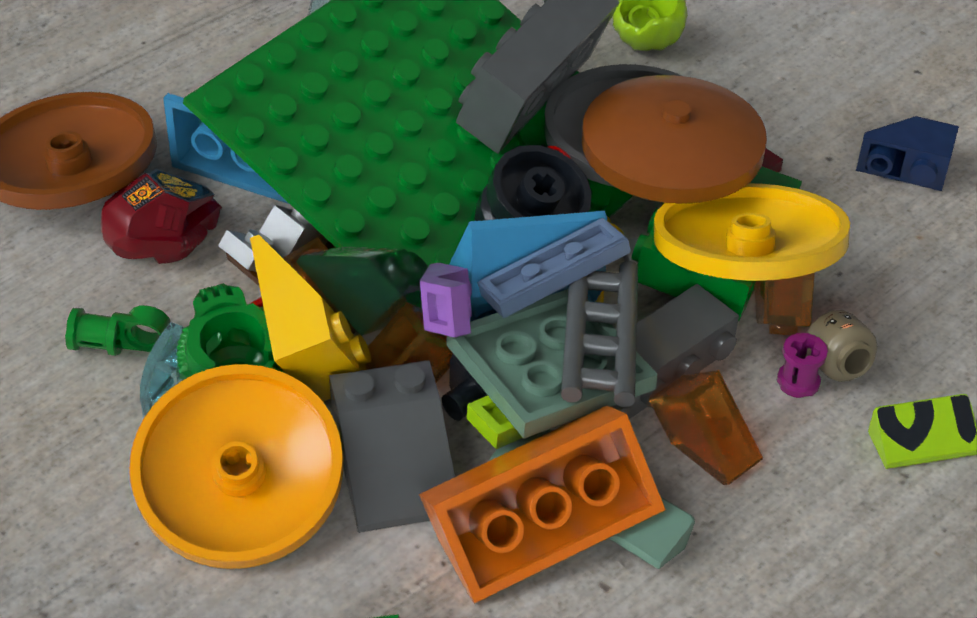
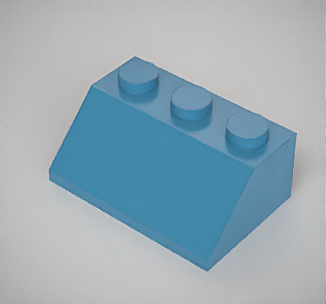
[163,93,289,204]
[449,211,607,321]

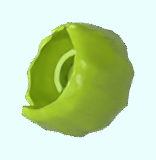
[612,0,688,51]

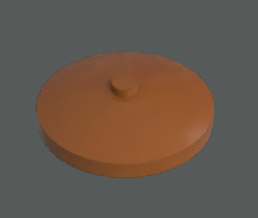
[582,75,767,204]
[0,92,157,210]

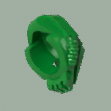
[176,283,285,380]

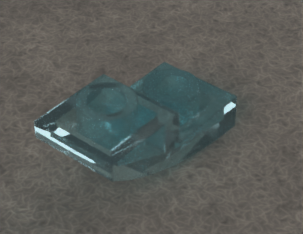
[140,322,185,419]

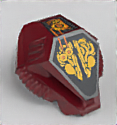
[101,169,222,264]

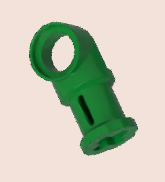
[65,305,171,356]

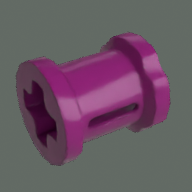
[777,333,828,398]

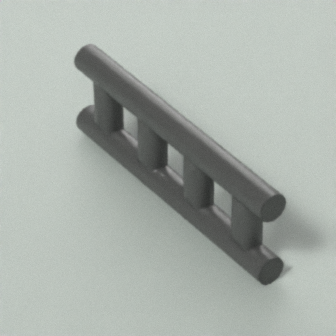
[561,261,638,407]

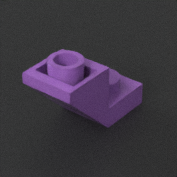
[420,263,472,338]

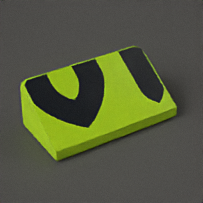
[868,394,977,469]

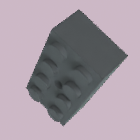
[455,0,620,154]

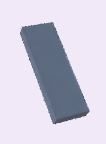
[477,218,631,319]

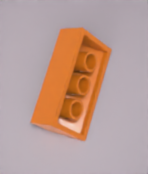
[419,405,666,603]

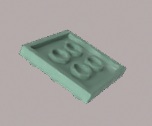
[446,289,658,438]

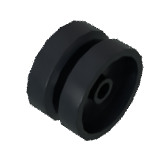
[474,145,592,221]

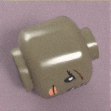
[806,310,878,382]

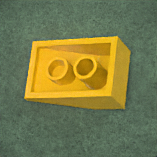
[250,234,371,401]

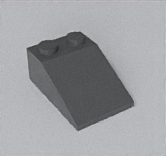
[329,360,455,533]

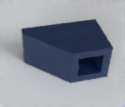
[856,116,959,191]

